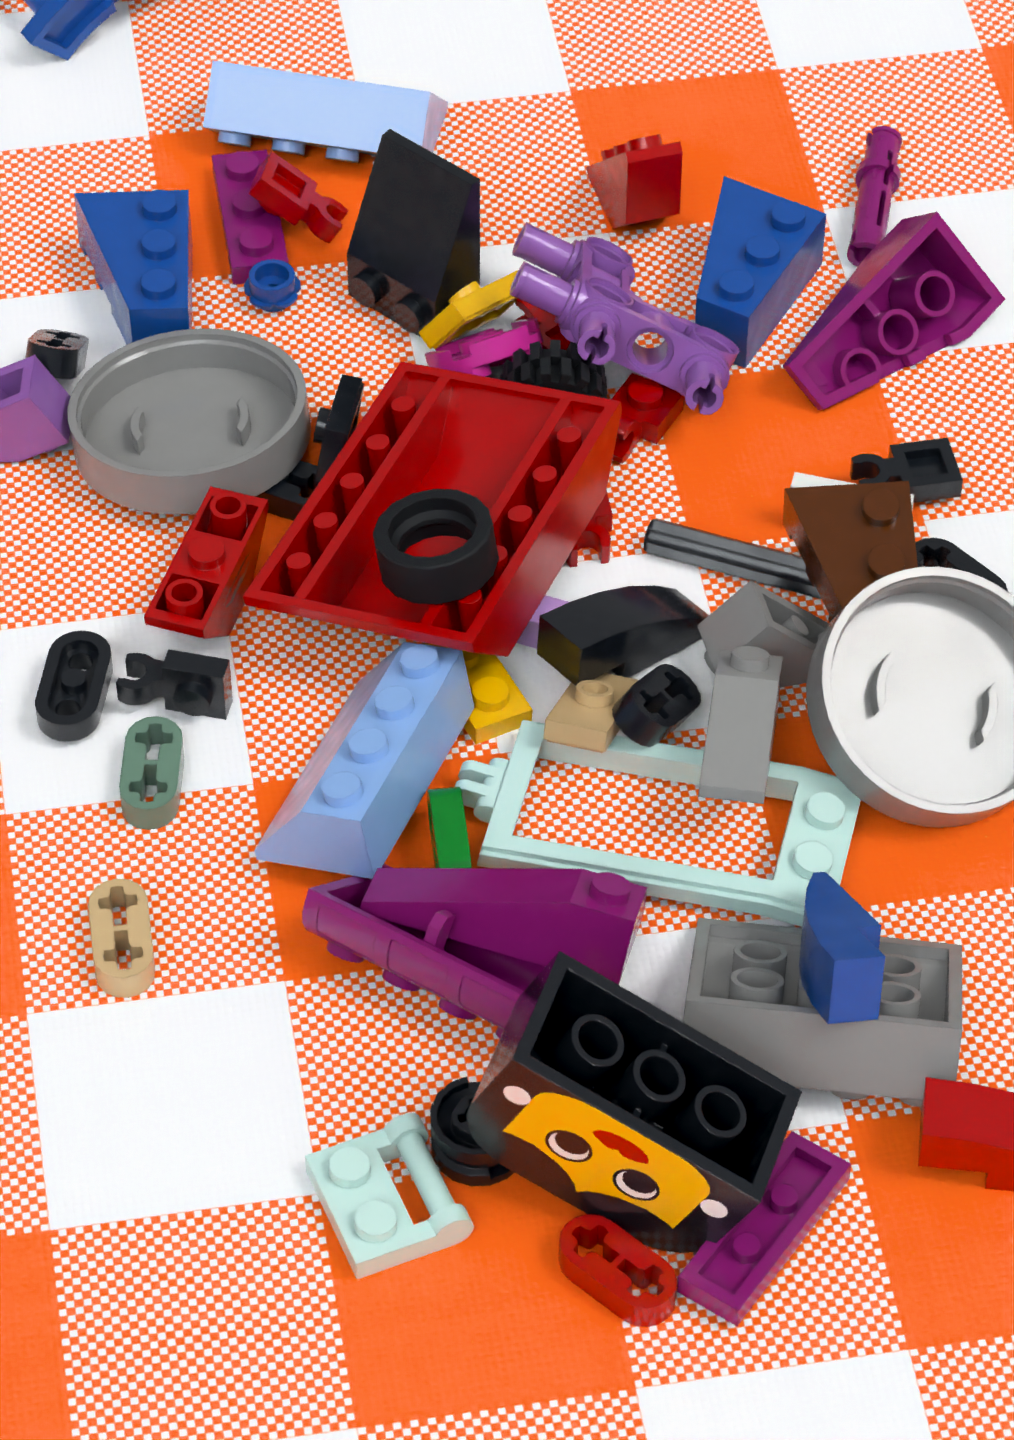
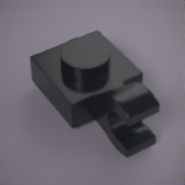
[116,649,233,720]

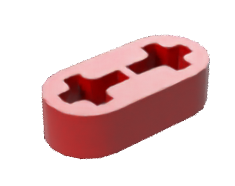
[559,1214,677,1327]

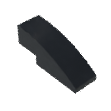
[537,585,709,686]

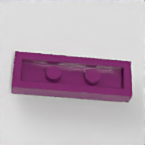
[212,149,289,285]
[677,1131,851,1326]

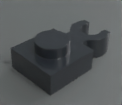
[850,438,963,503]

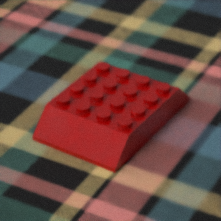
[243,362,622,657]

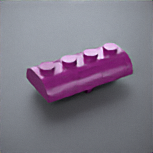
[302,864,545,1038]

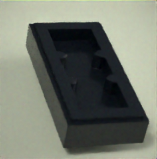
[313,374,365,482]

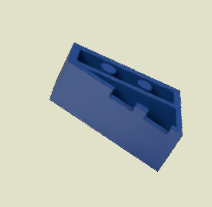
[695,176,826,368]
[74,190,192,345]

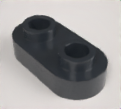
[35,631,113,742]

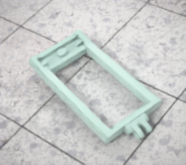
[454,720,861,927]

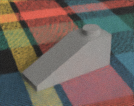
[698,646,783,804]

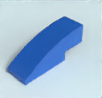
[798,872,885,1024]

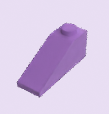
[0,355,71,462]

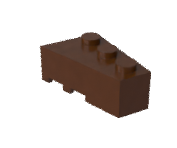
[783,481,918,622]

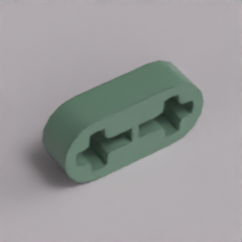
[119,716,185,830]

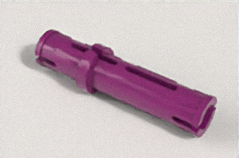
[847,126,902,267]

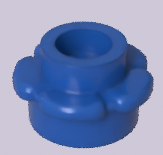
[244,259,301,312]

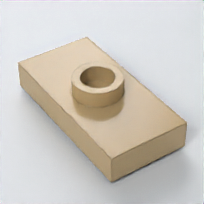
[543,673,638,753]

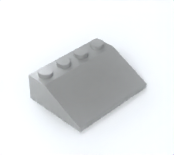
[683,918,962,1107]

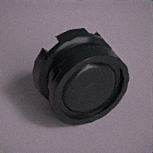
[430,1076,514,1186]

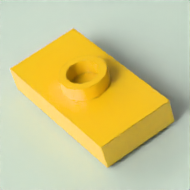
[418,270,518,349]

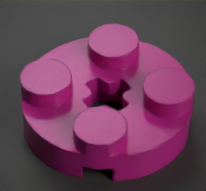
[424,318,544,377]

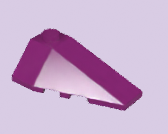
[782,212,1006,410]
[360,868,647,985]

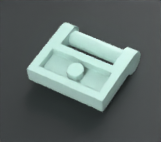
[305,1113,474,1280]

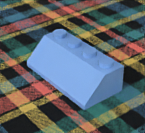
[203,60,448,163]
[254,642,475,879]

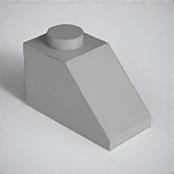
[697,580,829,688]

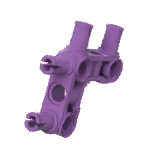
[510,222,739,415]

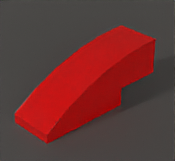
[918,1077,1014,1191]

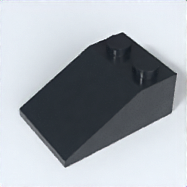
[347,129,480,338]

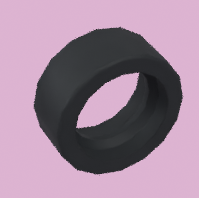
[373,489,499,605]

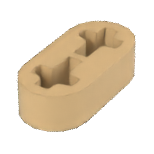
[88,879,155,998]

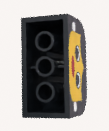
[467,951,802,1253]

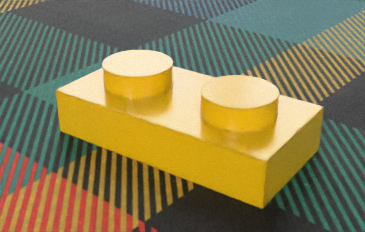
[423,643,533,745]

